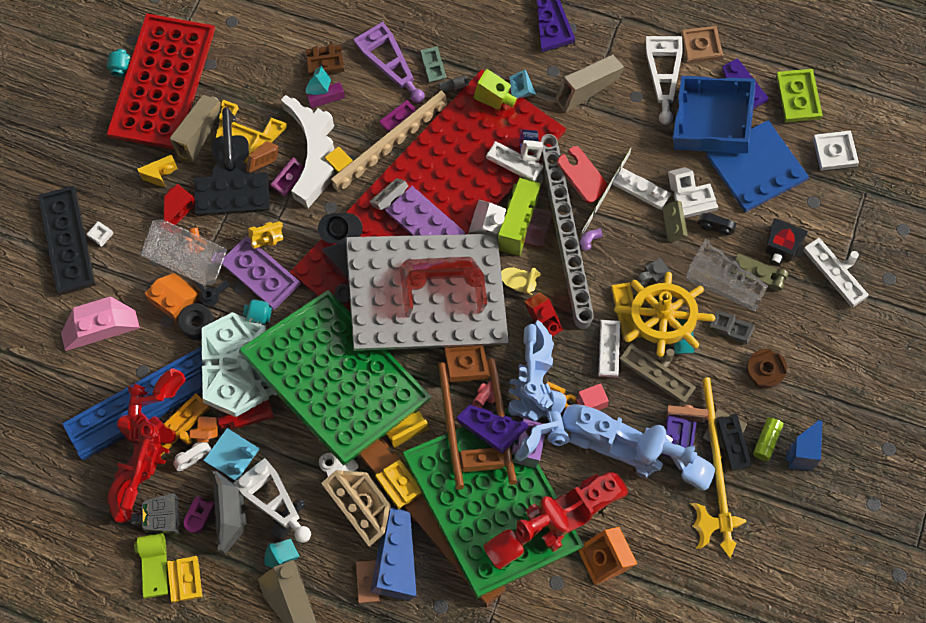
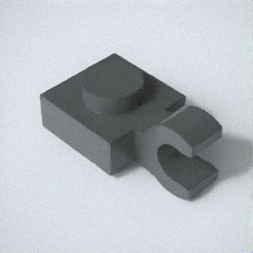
[637,258,672,286]

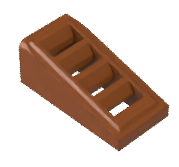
[246,141,278,173]

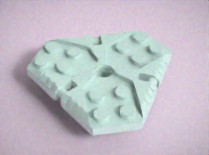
[202,312,277,417]

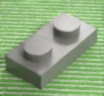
[370,178,409,210]

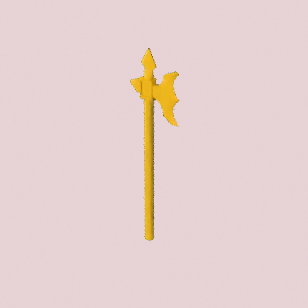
[690,378,746,558]

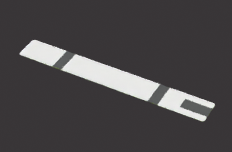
[581,148,631,237]

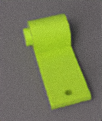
[134,533,169,599]

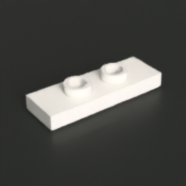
[486,141,544,182]
[598,320,620,378]

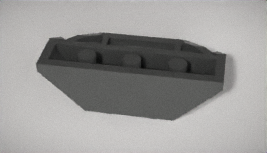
[212,471,247,555]

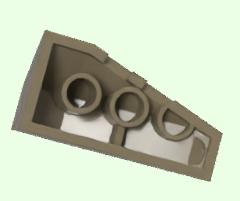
[258,560,317,623]

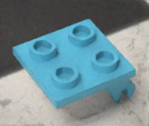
[204,428,259,481]

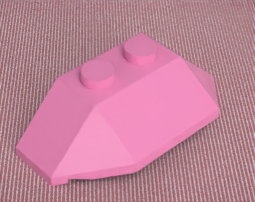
[61,296,140,351]

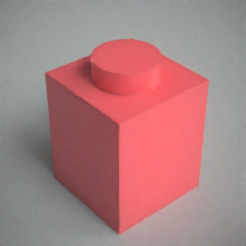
[576,384,609,410]

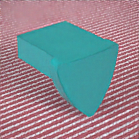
[306,66,331,95]
[265,538,299,568]

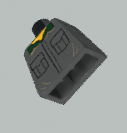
[131,493,179,536]

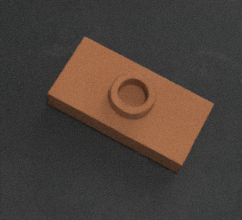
[666,405,708,423]
[356,560,380,604]

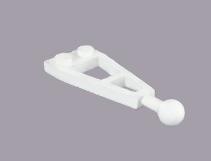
[646,36,682,125]
[234,458,311,543]

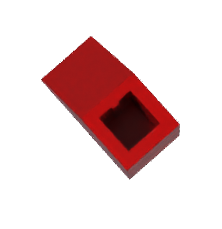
[524,292,563,337]

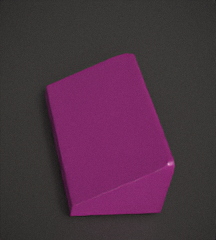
[306,82,345,108]
[269,157,305,197]

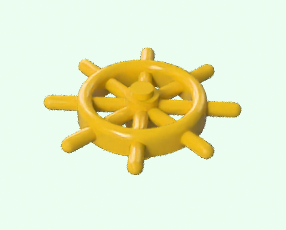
[614,272,715,357]

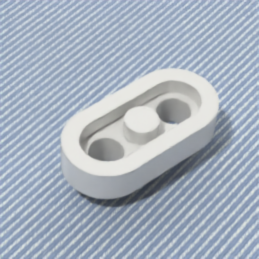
[173,442,212,471]

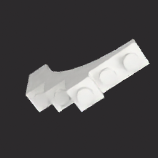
[281,95,335,208]

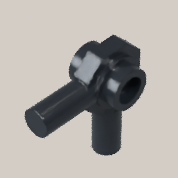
[192,279,230,307]

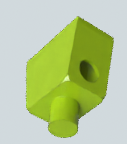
[473,69,517,109]

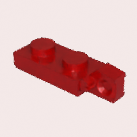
[217,399,274,429]

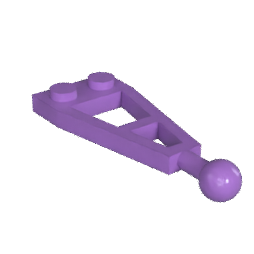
[353,22,425,103]

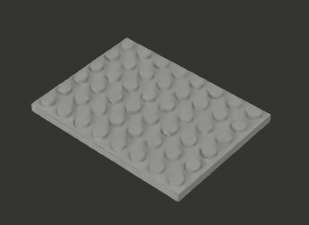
[346,234,509,351]

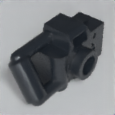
[270,500,305,541]

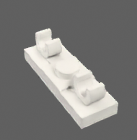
[613,168,671,210]

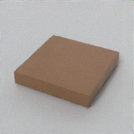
[681,26,723,64]

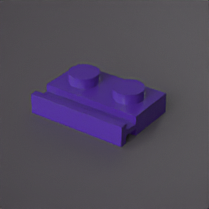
[661,416,697,458]

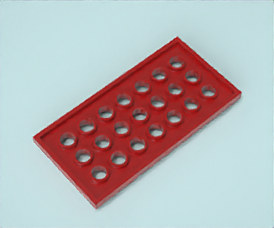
[107,13,215,150]

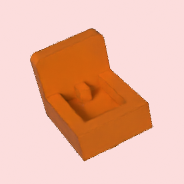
[190,416,218,442]

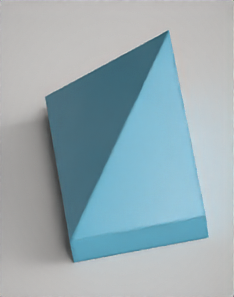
[509,70,536,99]

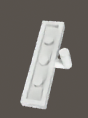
[803,238,868,308]

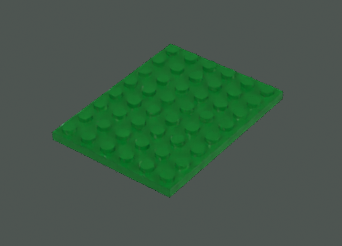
[239,290,431,466]
[402,408,584,599]

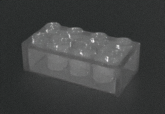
[140,219,227,286]

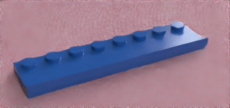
[62,346,213,460]

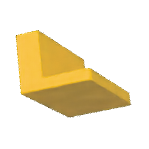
[387,411,429,448]

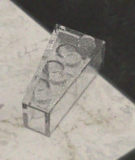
[686,239,768,312]

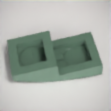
[421,46,447,83]

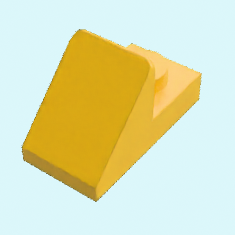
[137,155,178,187]

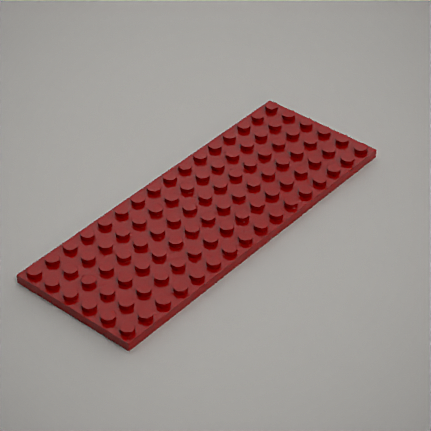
[290,69,566,313]

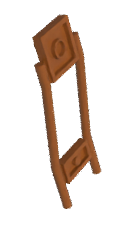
[438,346,517,490]

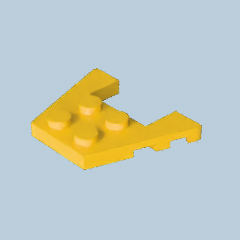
[216,100,287,165]

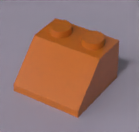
[145,273,200,323]
[579,527,637,585]

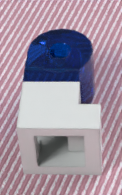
[519,129,543,161]

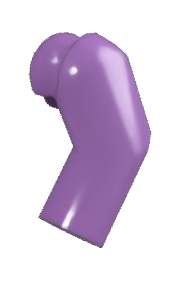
[579,228,603,250]

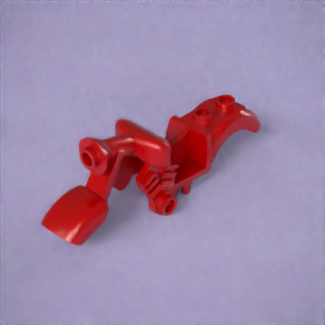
[107,369,185,523]
[484,472,628,569]

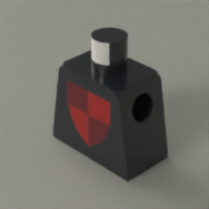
[765,218,808,266]

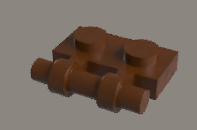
[306,44,344,76]

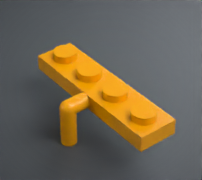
[161,393,210,456]

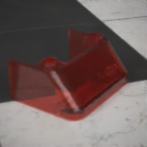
[400,257,487,318]

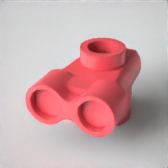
[471,380,495,408]

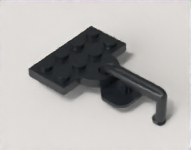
[194,107,270,215]

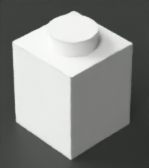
[668,167,696,193]

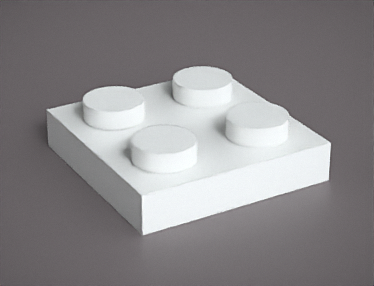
[813,131,859,171]

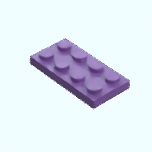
[386,186,465,236]
[220,236,301,310]

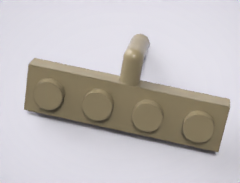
[619,344,696,404]

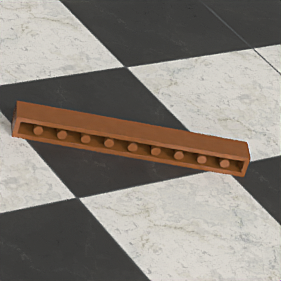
[358,439,506,607]

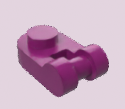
[184,496,215,534]

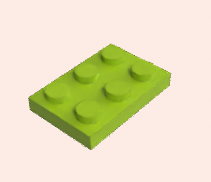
[776,69,823,123]

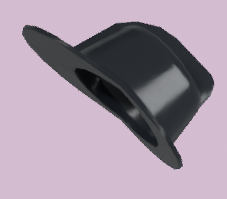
[318,213,363,244]

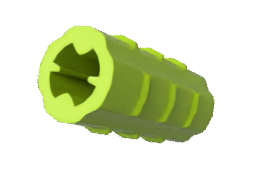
[753,417,783,461]

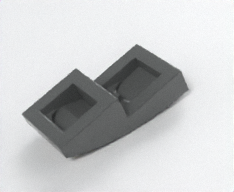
[710,310,754,344]

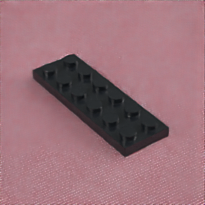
[38,186,96,295]

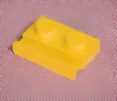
[375,459,422,510]
[167,556,203,603]

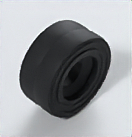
[178,304,214,340]

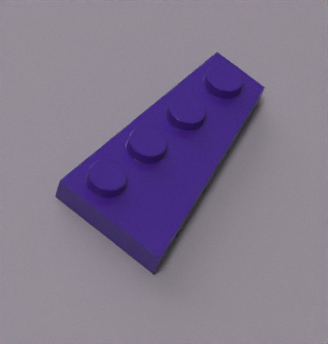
[537,0,575,52]

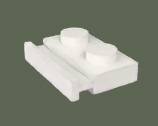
[674,184,718,218]

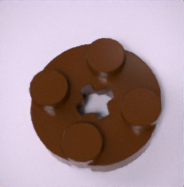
[747,349,787,388]

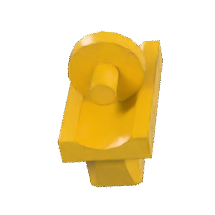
[248,221,283,248]

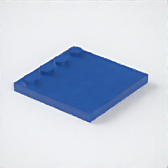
[705,120,809,213]

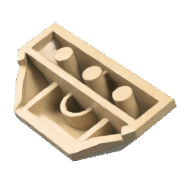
[322,470,391,547]

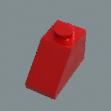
[164,184,195,230]

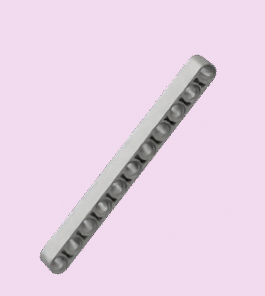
[541,134,593,329]

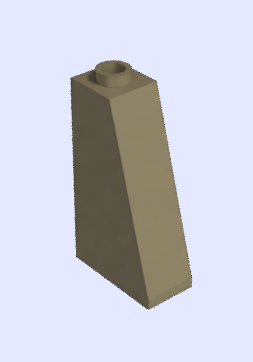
[555,55,624,113]
[170,95,222,162]

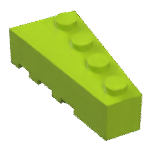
[497,178,541,256]

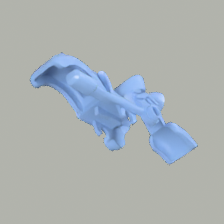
[508,320,570,461]
[562,404,715,490]

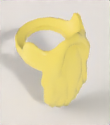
[501,268,541,295]

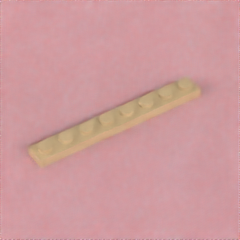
[331,91,447,192]

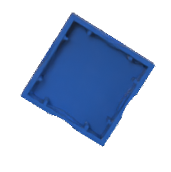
[673,76,755,154]

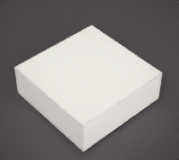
[86,221,114,247]

